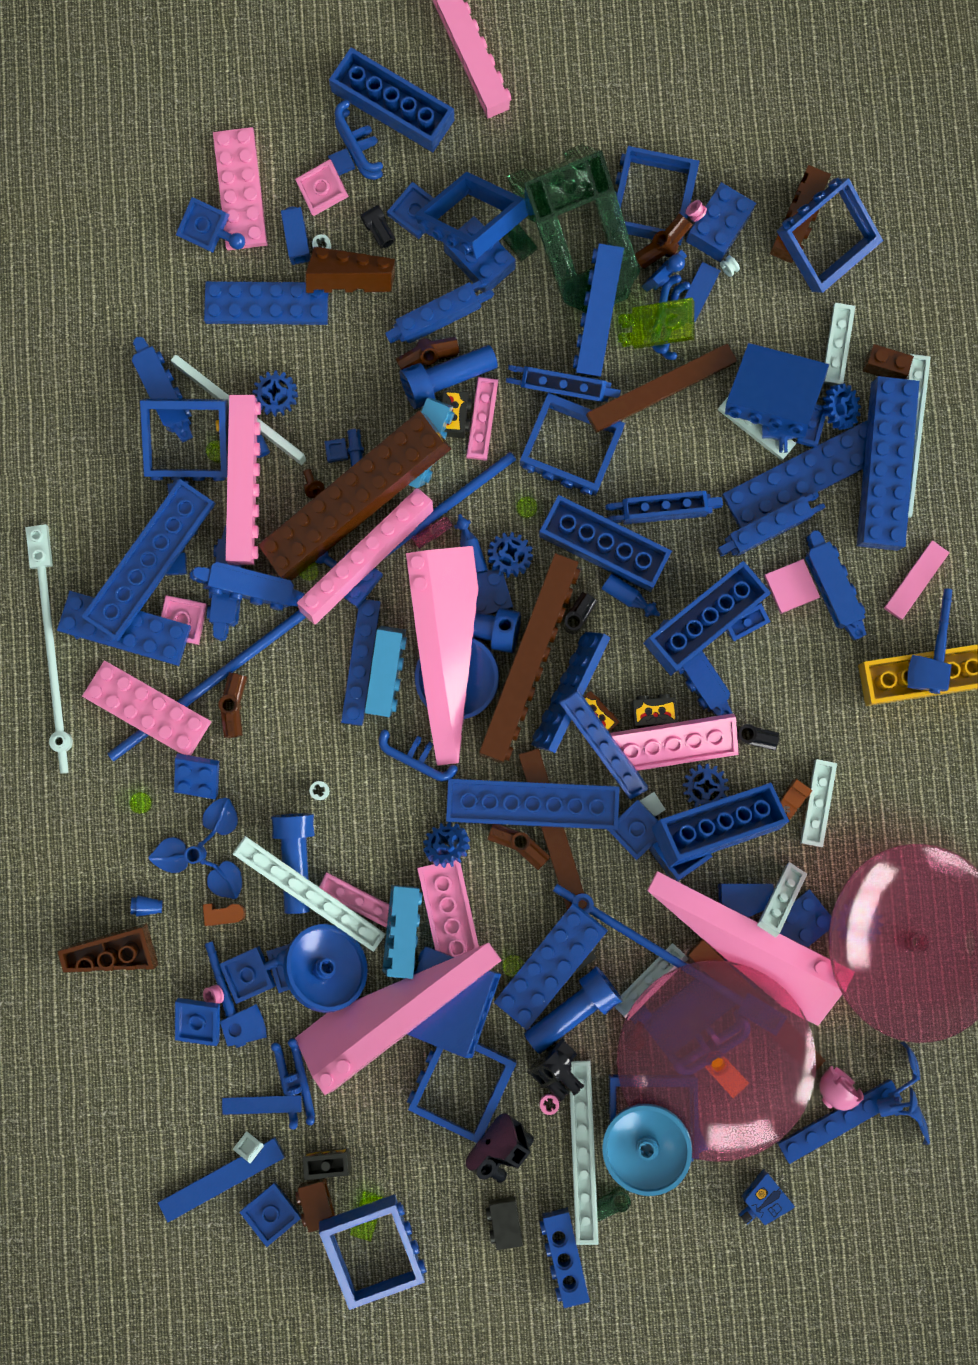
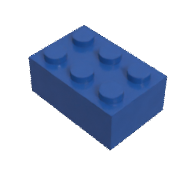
[686,182,756,262]
[444,216,516,292]

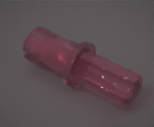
[412,517,452,549]

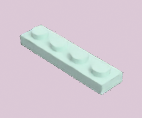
[823,303,855,386]
[718,397,796,461]
[800,759,837,847]
[757,862,807,938]
[614,943,689,1020]

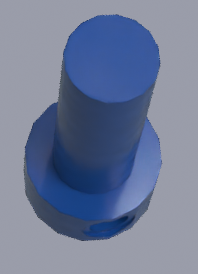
[399,345,498,409]
[472,608,521,653]
[271,813,315,914]
[524,966,623,1054]

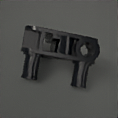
[527,1038,584,1102]
[466,1113,534,1183]

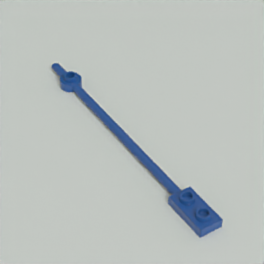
[553,884,786,1036]

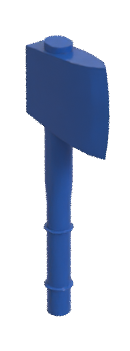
[907,589,953,694]
[205,941,267,1048]

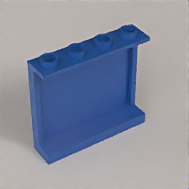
[725,343,829,436]
[407,947,501,1058]

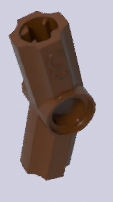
[635,213,692,269]
[396,337,459,370]
[218,672,248,738]
[487,824,550,870]

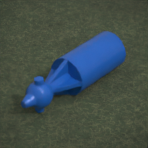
[454,514,488,574]
[602,573,660,617]

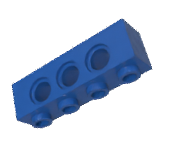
[539,1207,590,1308]

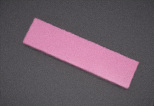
[466,377,498,461]
[884,540,950,620]
[319,872,389,928]

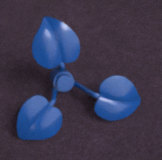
[148,798,242,899]
[877,1041,930,1145]

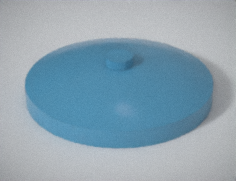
[602,1104,692,1196]

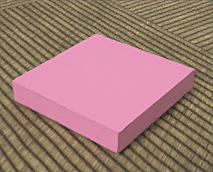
[295,159,349,216]
[764,559,820,614]
[161,596,208,645]

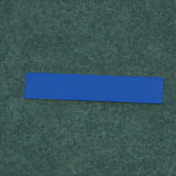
[222,1095,302,1115]

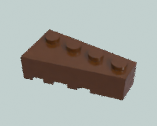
[770,165,831,263]
[306,246,395,293]
[57,923,158,972]

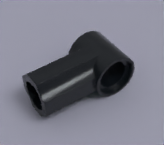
[360,205,396,249]
[563,592,597,634]
[737,724,780,751]

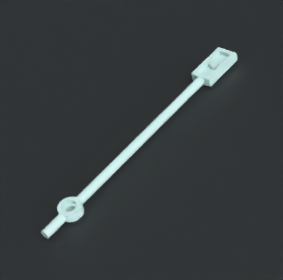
[25,524,73,774]

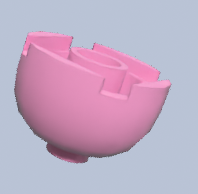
[819,1066,864,1111]

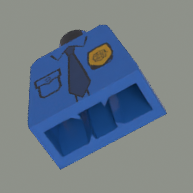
[739,1169,795,1225]

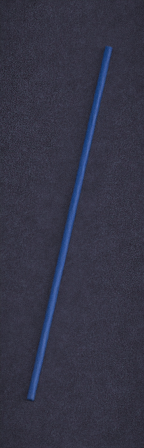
[107,452,516,761]

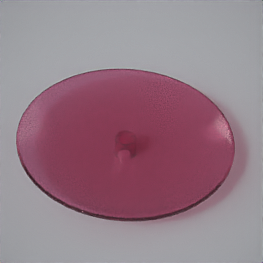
[829,844,978,1043]
[617,961,816,1162]

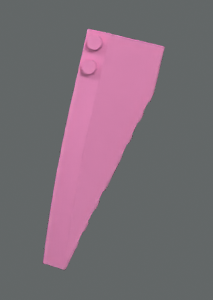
[406,546,479,766]
[647,871,854,1026]
[295,943,502,1095]

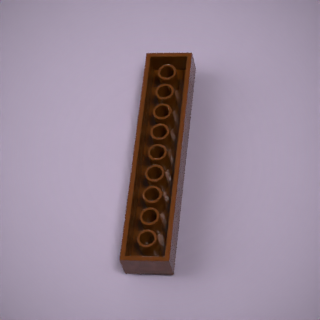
[258,410,451,581]
[479,553,581,764]

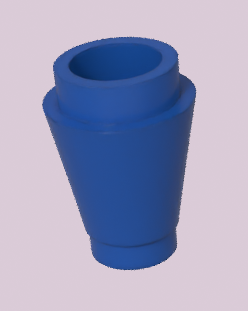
[131,895,163,917]

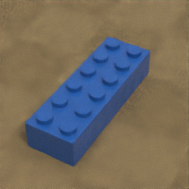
[329,47,455,153]
[573,243,624,377]
[539,495,672,592]
[643,561,771,676]
[652,783,790,868]

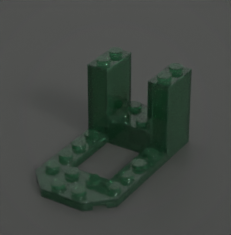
[507,144,640,313]

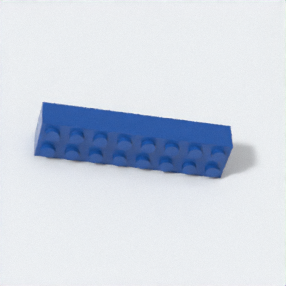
[857,376,920,551]

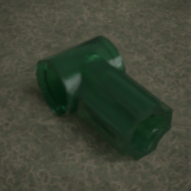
[597,1186,631,1222]

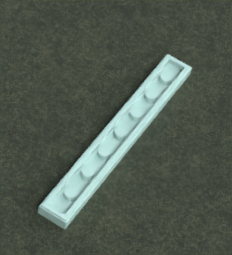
[906,354,931,518]
[171,355,306,466]
[232,836,386,952]
[570,1061,599,1245]

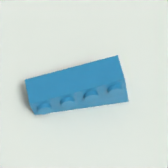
[408,397,455,488]
[365,626,407,717]
[382,885,422,979]

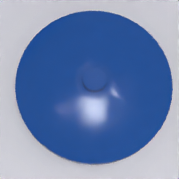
[415,638,500,719]
[283,924,368,1013]

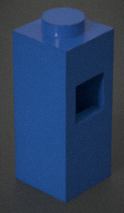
[281,207,311,265]

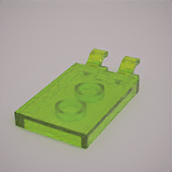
[618,297,695,349]

